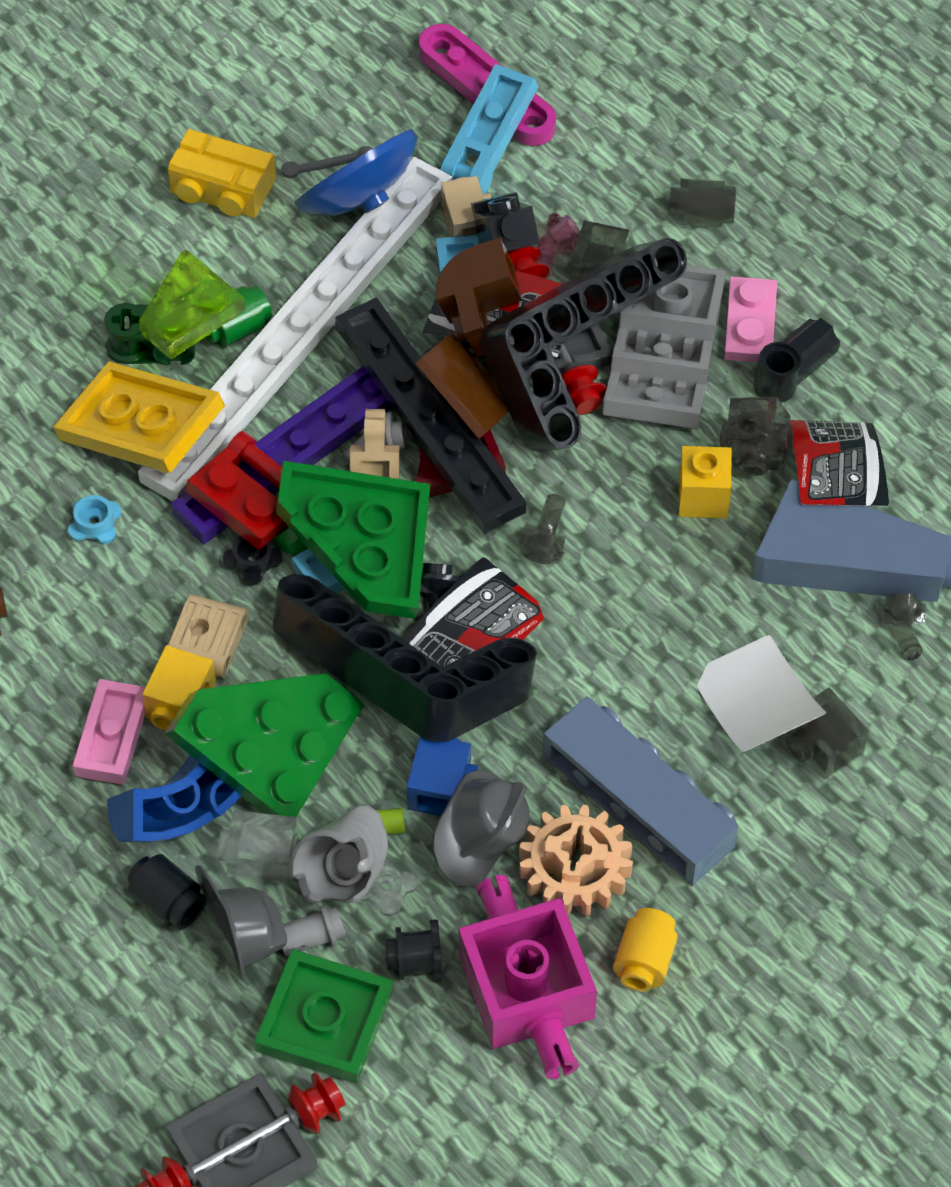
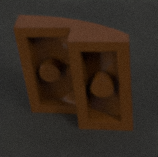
[416,331,509,438]

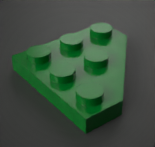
[276,461,430,619]
[164,673,364,827]

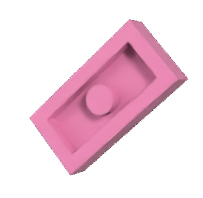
[724,276,777,363]
[72,679,145,785]

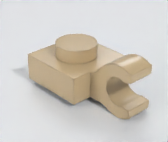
[350,409,400,479]

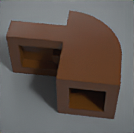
[436,237,522,357]

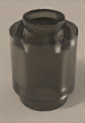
[669,178,736,227]

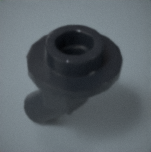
[420,563,461,611]

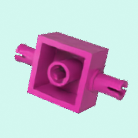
[459,875,597,1079]

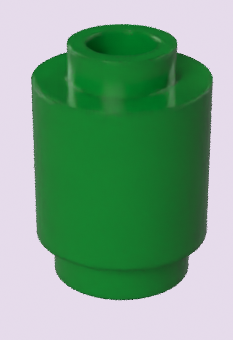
[198,285,272,348]

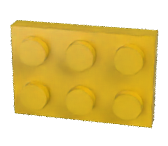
[53,361,225,474]

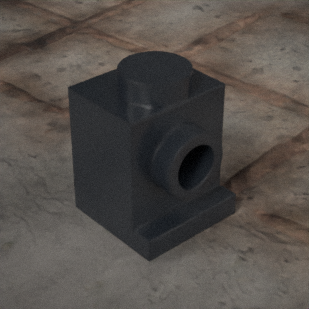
[471,192,540,251]

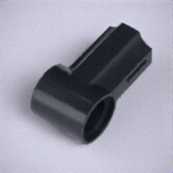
[753,318,840,404]

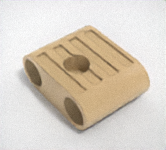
[168,594,249,679]

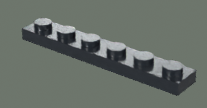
[335,297,527,534]

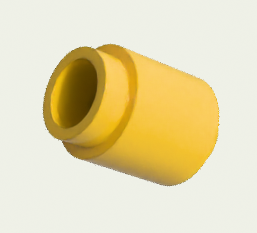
[613,908,678,992]

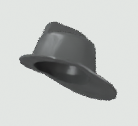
[433,770,530,887]
[195,865,287,982]

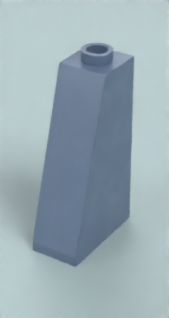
[752,479,951,602]

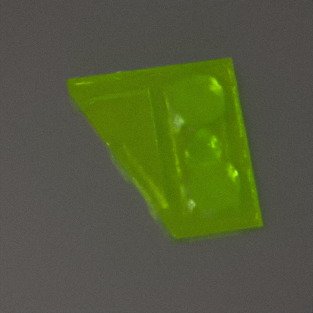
[139,249,246,359]

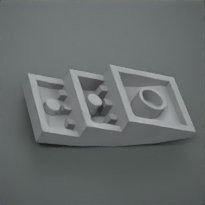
[603,261,726,429]

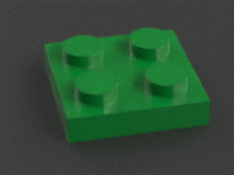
[254,949,394,1083]

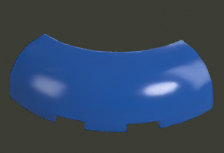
[107,755,241,843]

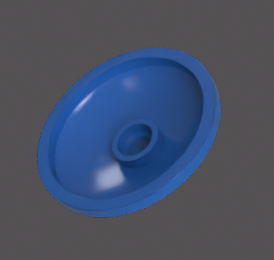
[294,129,418,216]

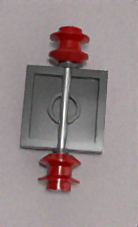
[508,246,613,415]
[135,1072,345,1187]

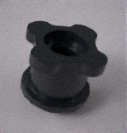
[385,919,442,983]

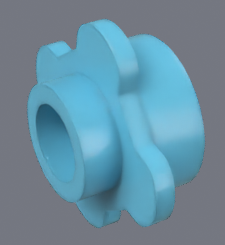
[68,495,121,544]

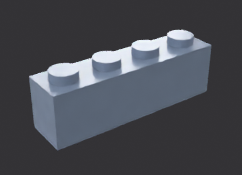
[543,696,738,886]

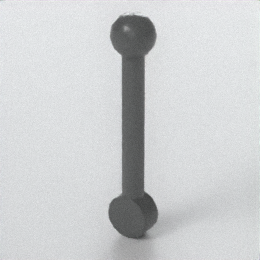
[281,146,373,178]

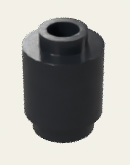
[128,854,207,930]

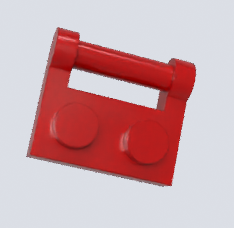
[185,431,288,550]

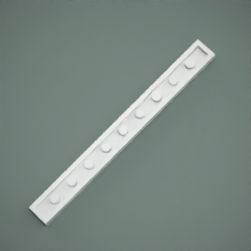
[138,157,452,501]

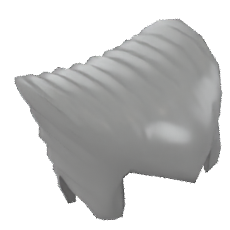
[289,804,388,904]

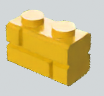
[168,129,276,218]

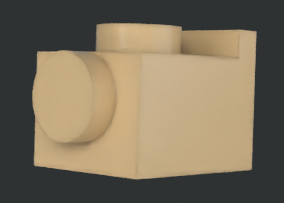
[441,176,491,237]

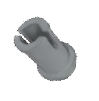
[283,905,346,958]

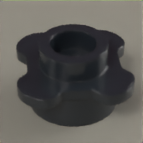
[223,536,283,585]

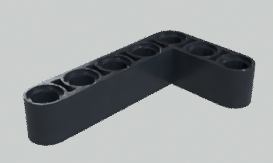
[481,238,687,452]
[272,574,537,742]

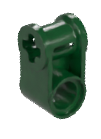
[104,303,196,365]

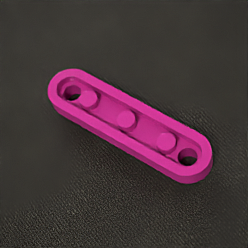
[419,24,556,146]

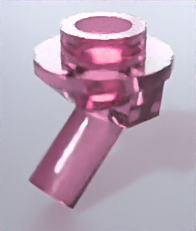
[537,212,581,277]

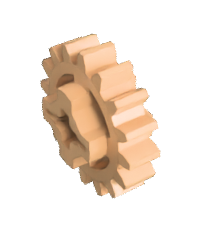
[519,805,633,916]

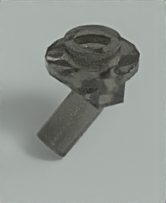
[516,494,566,564]
[876,594,927,660]

